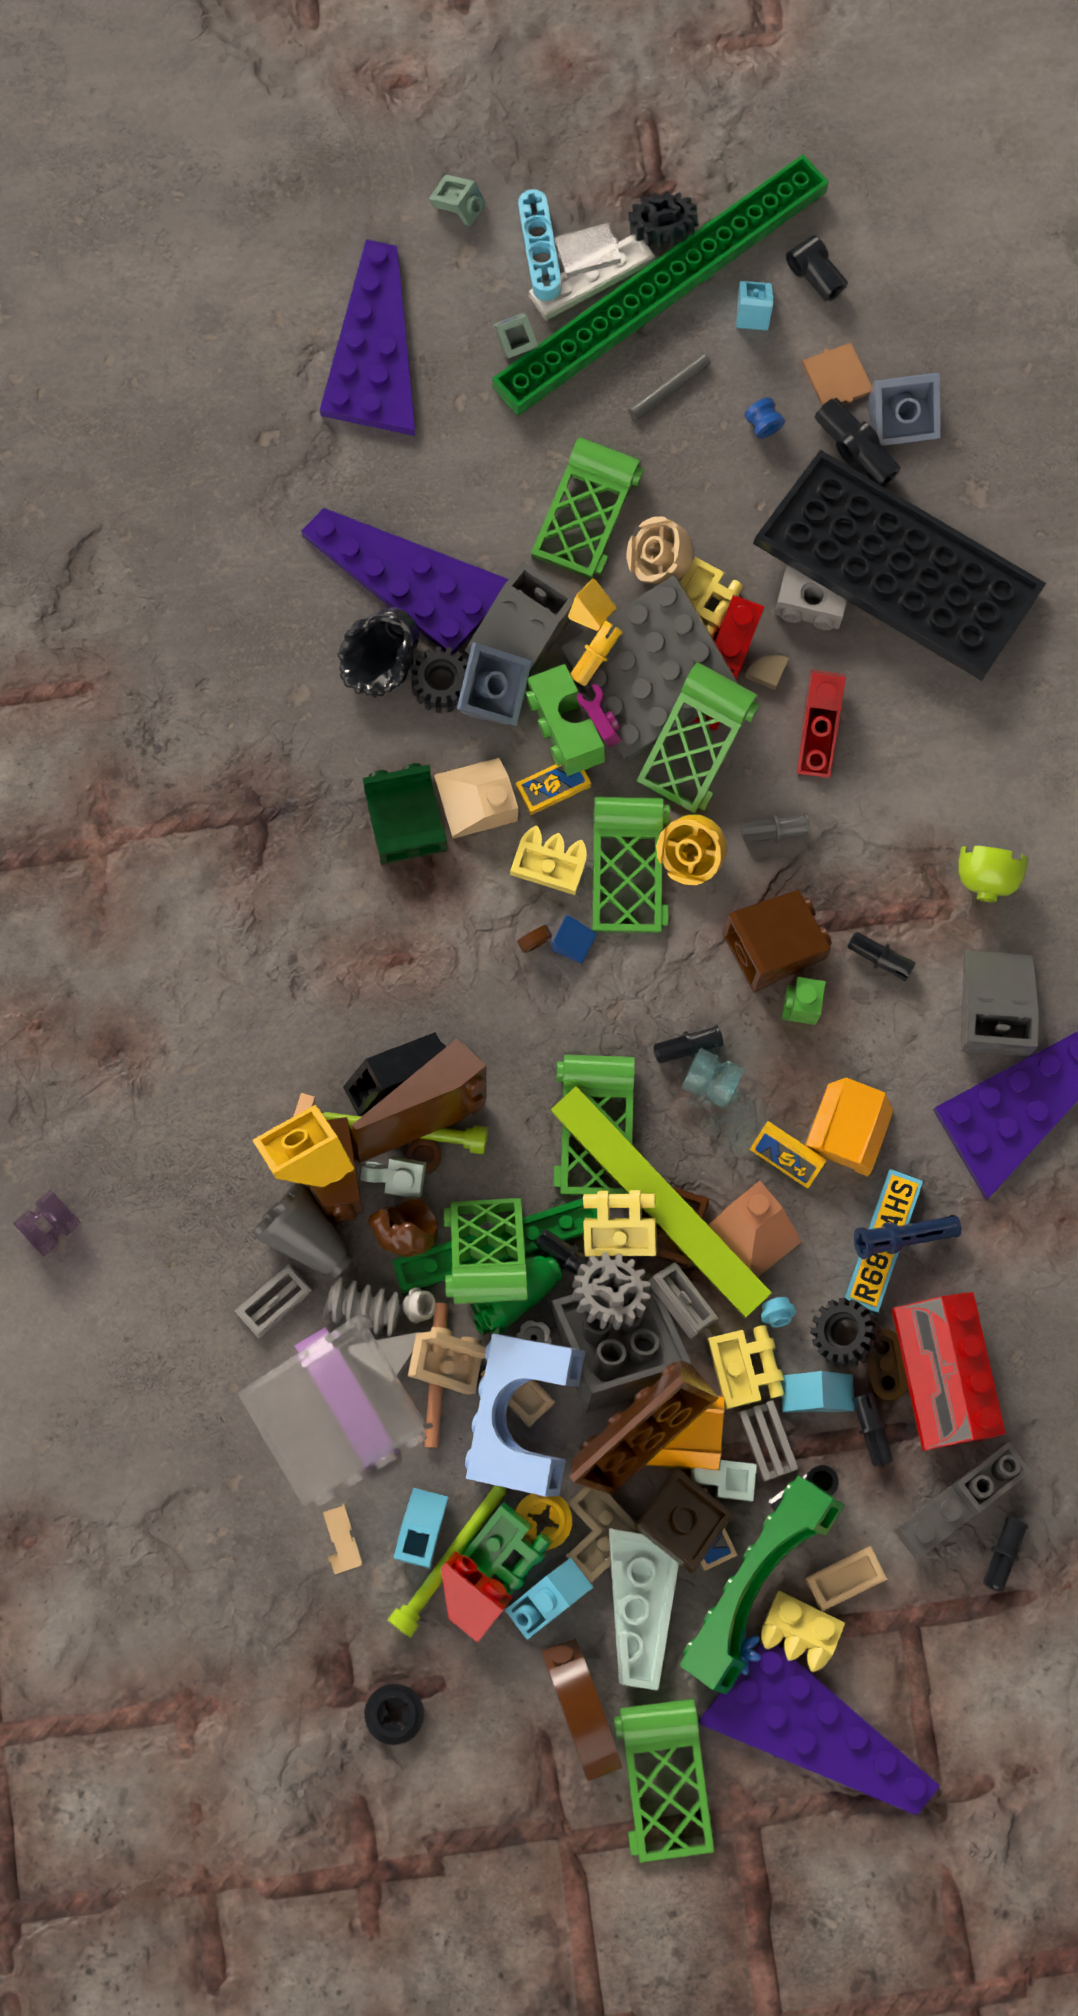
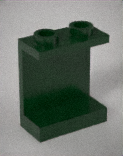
[362,763,447,865]

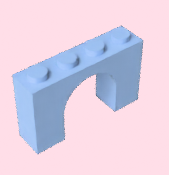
[465,1333,586,1496]

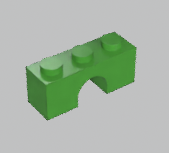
[524,664,605,776]

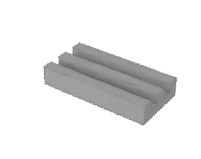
[648,1262,719,1339]
[235,1264,313,1339]
[738,1400,798,1482]

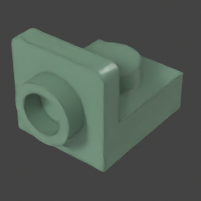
[429,174,486,226]

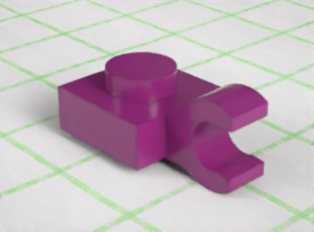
[577,684,621,748]

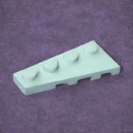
[609,1528,679,1690]

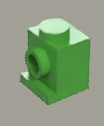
[782,977,826,1025]

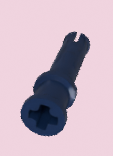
[854,1215,962,1260]

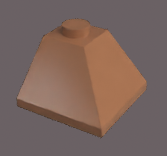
[708,1181,802,1277]

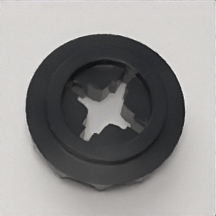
[364,1684,424,1745]

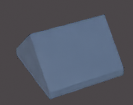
[867,373,941,446]
[457,643,532,726]

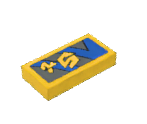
[515,764,591,816]
[749,1121,827,1189]

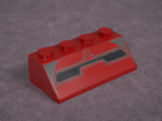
[891,1292,1006,1451]

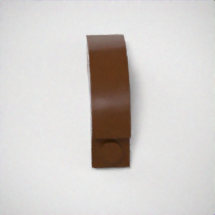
[541,1638,622,1781]

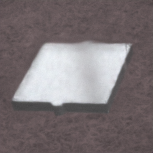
[554,223,621,278]

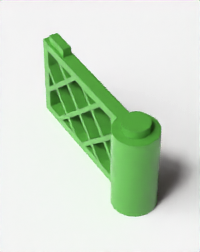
[531,437,645,579]
[636,662,761,813]
[592,797,670,933]
[553,1055,635,1195]
[444,1198,528,1304]
[613,1699,714,1862]

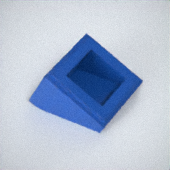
[551,914,597,964]

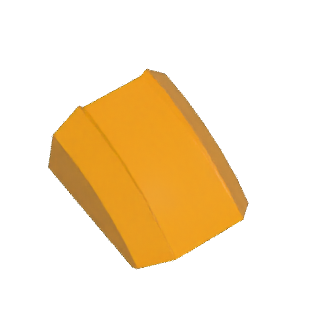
[805,1077,893,1177]
[646,1396,724,1471]

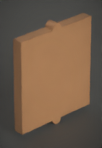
[802,343,872,406]

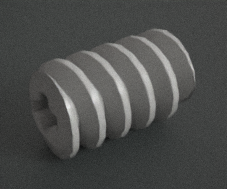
[322,1277,402,1338]

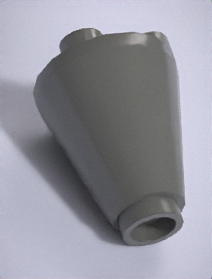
[252,1182,353,1279]

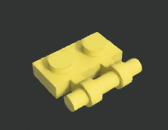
[680,557,744,638]
[583,1190,657,1256]
[707,1325,785,1410]

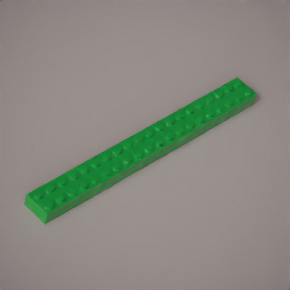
[492,154,829,416]

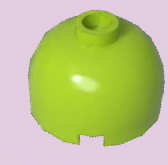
[958,846,1029,903]

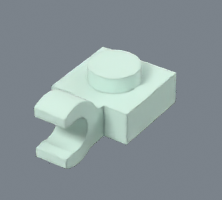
[360,1156,427,1198]
[691,1460,756,1502]

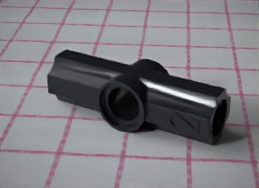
[815,398,901,487]

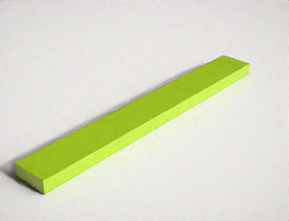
[550,1086,772,1318]

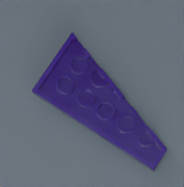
[320,239,415,436]
[301,508,508,654]
[933,1031,1078,1200]
[698,1642,940,1815]

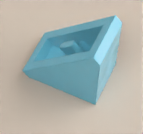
[736,281,773,330]
[781,1371,855,1412]

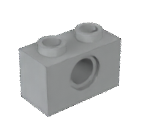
[774,566,847,630]

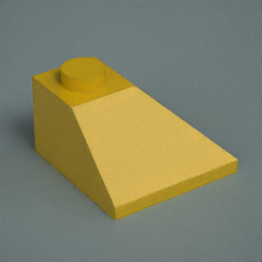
[253,1105,354,1187]

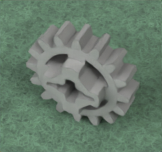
[572,1252,651,1330]

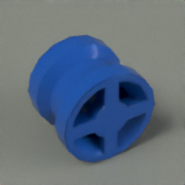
[744,397,785,439]

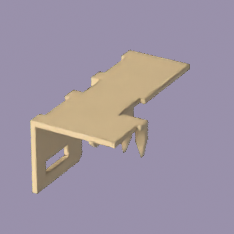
[323,1503,363,1574]

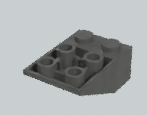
[464,561,576,677]
[960,950,1039,1057]

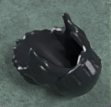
[337,607,419,698]

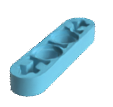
[518,189,561,301]

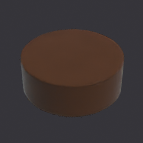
[517,925,553,953]
[406,1138,442,1175]

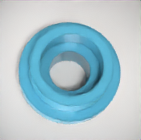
[761,1297,796,1327]

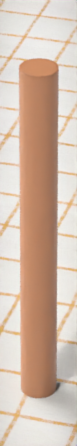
[424,1303,449,1449]

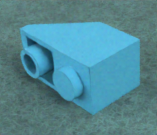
[393,1488,449,1569]
[505,1558,593,1640]

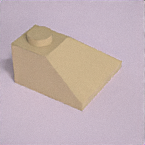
[434,758,518,839]

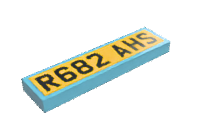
[844,1169,923,1314]

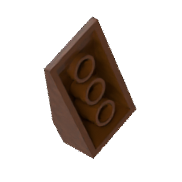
[351,1039,487,1163]

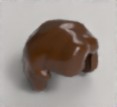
[368,1197,438,1257]

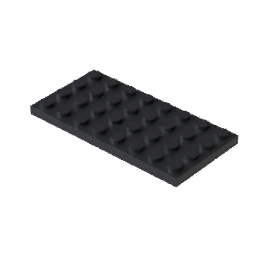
[753,449,1046,681]

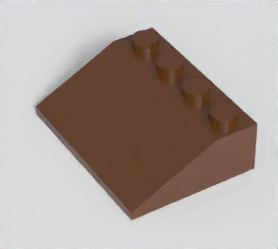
[569,1360,719,1495]

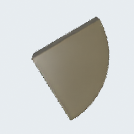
[745,655,789,690]

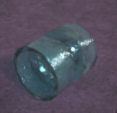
[682,1047,745,1110]

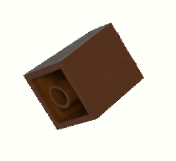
[722,889,832,993]
[305,1117,363,1223]

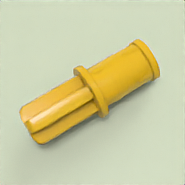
[570,620,623,686]

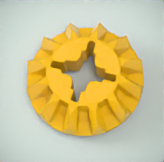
[515,1493,572,1550]

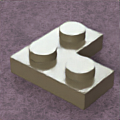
[566,1486,641,1583]

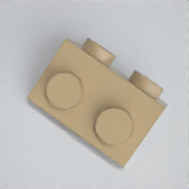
[408,1327,486,1395]

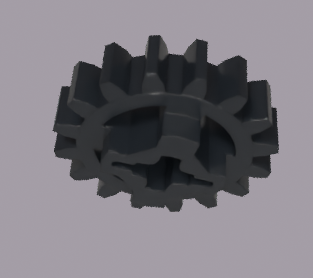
[628,191,698,247]

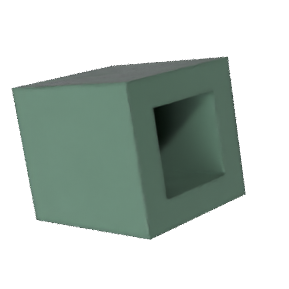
[493,312,538,358]

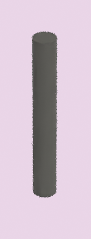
[628,353,711,420]

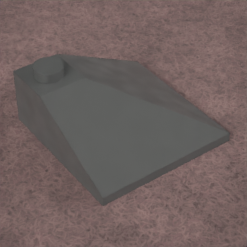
[551,1272,691,1413]

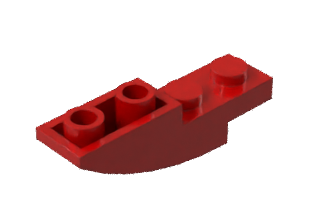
[691,595,765,731]

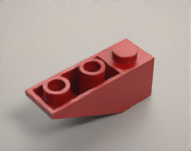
[796,669,846,778]

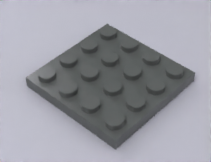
[561,575,740,761]

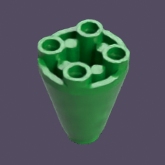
[470,1255,562,1336]

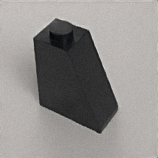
[343,1032,446,1116]

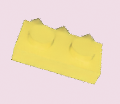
[510,826,587,895]
[761,1590,845,1672]

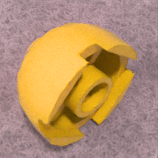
[656,814,727,885]

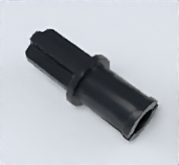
[847,932,916,981]
[653,1025,724,1063]
[535,1229,599,1284]
[852,1392,893,1467]
[983,1517,1029,1592]

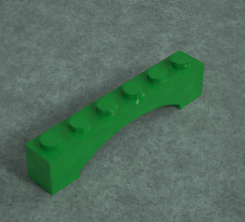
[679,1475,845,1694]

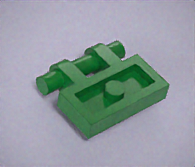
[462,1502,552,1595]

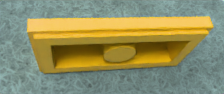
[568,578,617,631]

